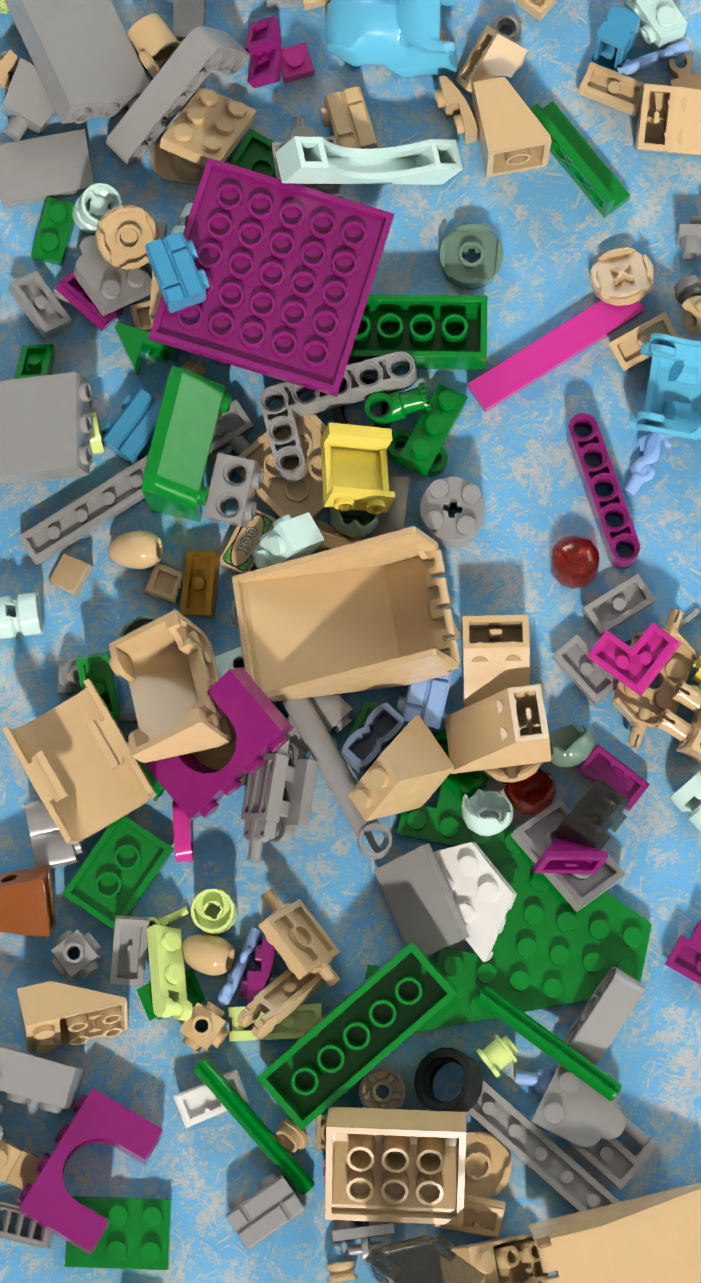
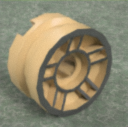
[359,1068,406,1109]

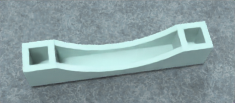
[275,136,463,185]

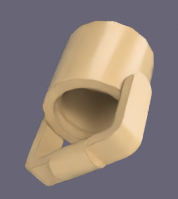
[127,13,181,78]

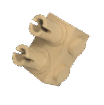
[656,680,701,766]

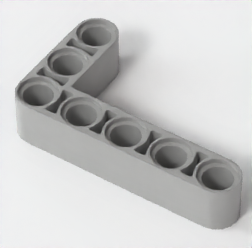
[106,25,250,166]
[260,351,417,483]

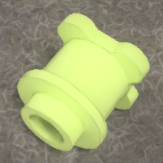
[475,1034,519,1078]

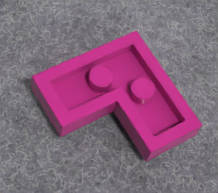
[587,622,681,697]

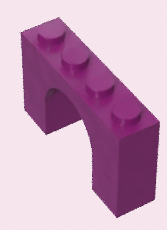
[144,667,294,819]
[17,1088,163,1255]

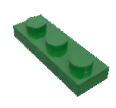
[398,384,468,476]

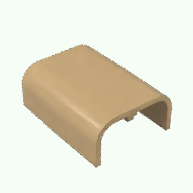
[2,678,157,844]

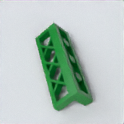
[530,101,630,218]

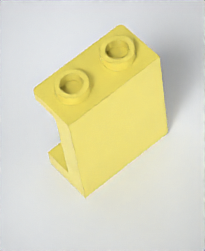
[320,422,395,514]

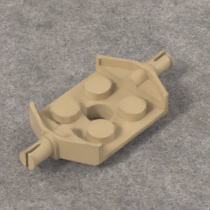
[611,608,699,749]

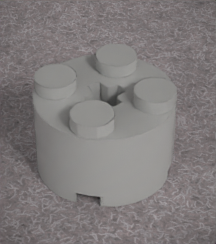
[419,477,485,549]

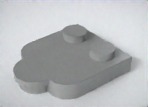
[73,235,152,316]
[531,1064,626,1148]

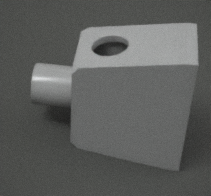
[2,58,57,141]

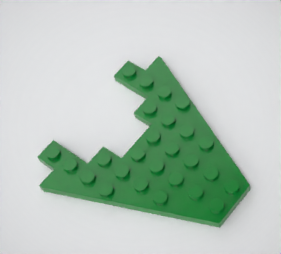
[364,782,652,1033]

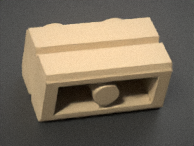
[320,86,378,149]

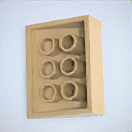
[325,1106,467,1225]

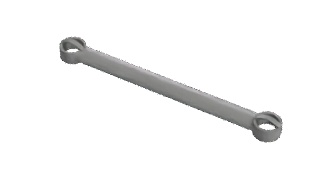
[231,602,392,860]

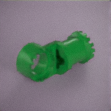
[364,382,432,425]

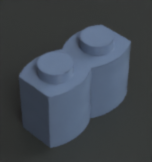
[342,703,404,773]

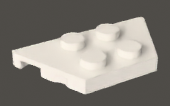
[433,842,517,962]

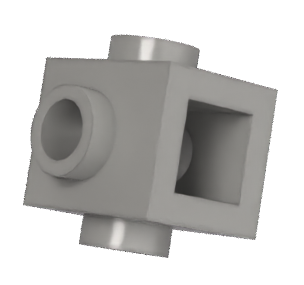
[51,929,103,979]

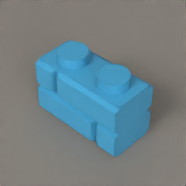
[592,5,641,72]
[145,231,210,313]
[102,388,162,465]

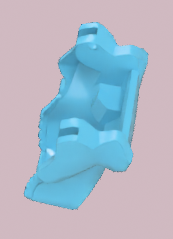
[325,0,457,77]
[629,333,701,440]

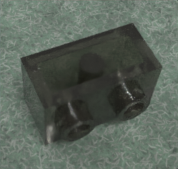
[553,777,630,850]

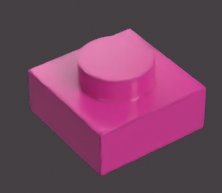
[281,42,315,84]

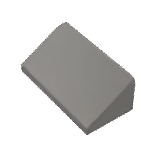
[371,476,410,538]

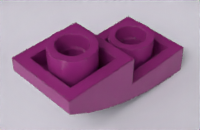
[241,937,277,1005]

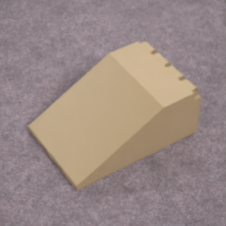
[232,526,461,702]
[528,1182,701,1283]

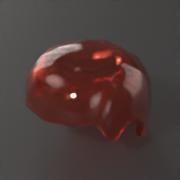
[551,535,600,589]
[503,767,557,815]

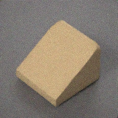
[48,554,92,597]

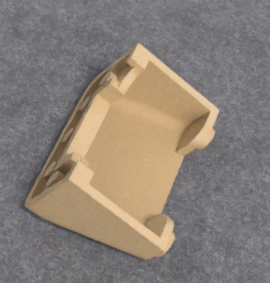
[109,610,233,763]

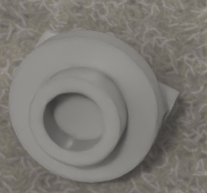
[57,660,81,695]

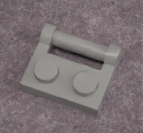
[569,1115,660,1190]

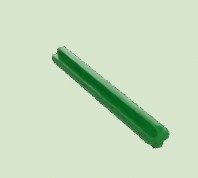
[476,986,622,1101]
[193,1057,315,1195]

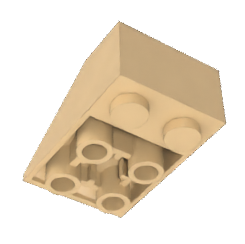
[634,84,701,156]
[461,614,530,708]
[444,684,551,774]
[17,981,128,1053]
[439,1233,548,1283]

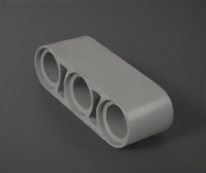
[563,967,644,1065]

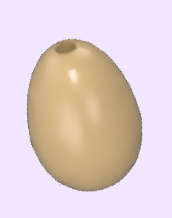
[108,530,163,569]
[182,934,235,976]

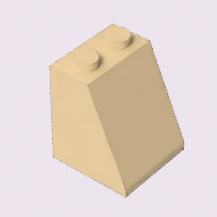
[471,76,552,178]
[348,715,455,822]

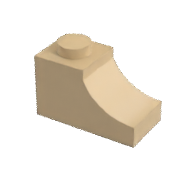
[455,25,528,93]
[0,1137,42,1190]

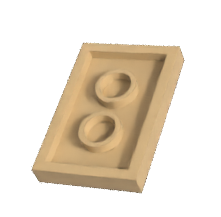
[160,86,257,167]

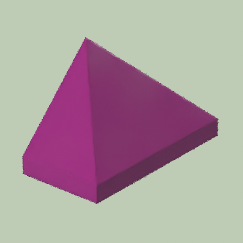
[532,838,609,874]

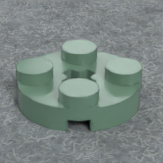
[439,223,503,288]

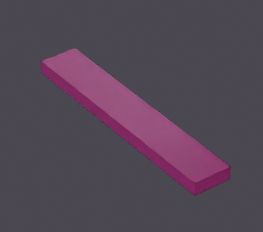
[467,300,645,412]

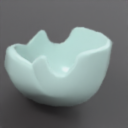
[462,789,513,836]

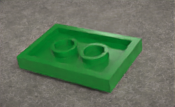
[62,816,175,930]
[65,1196,172,1270]

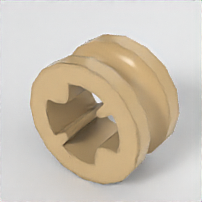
[325,1260,358,1283]

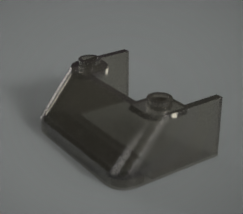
[364,1233,485,1283]

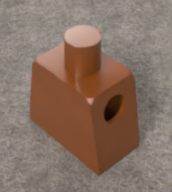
[0,865,57,938]

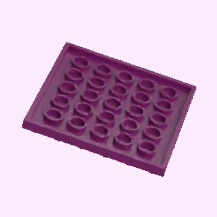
[149,158,394,397]

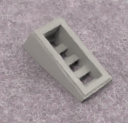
[0,1201,54,1249]

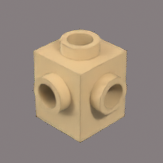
[178,1001,229,1052]

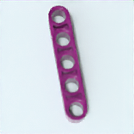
[566,413,640,569]

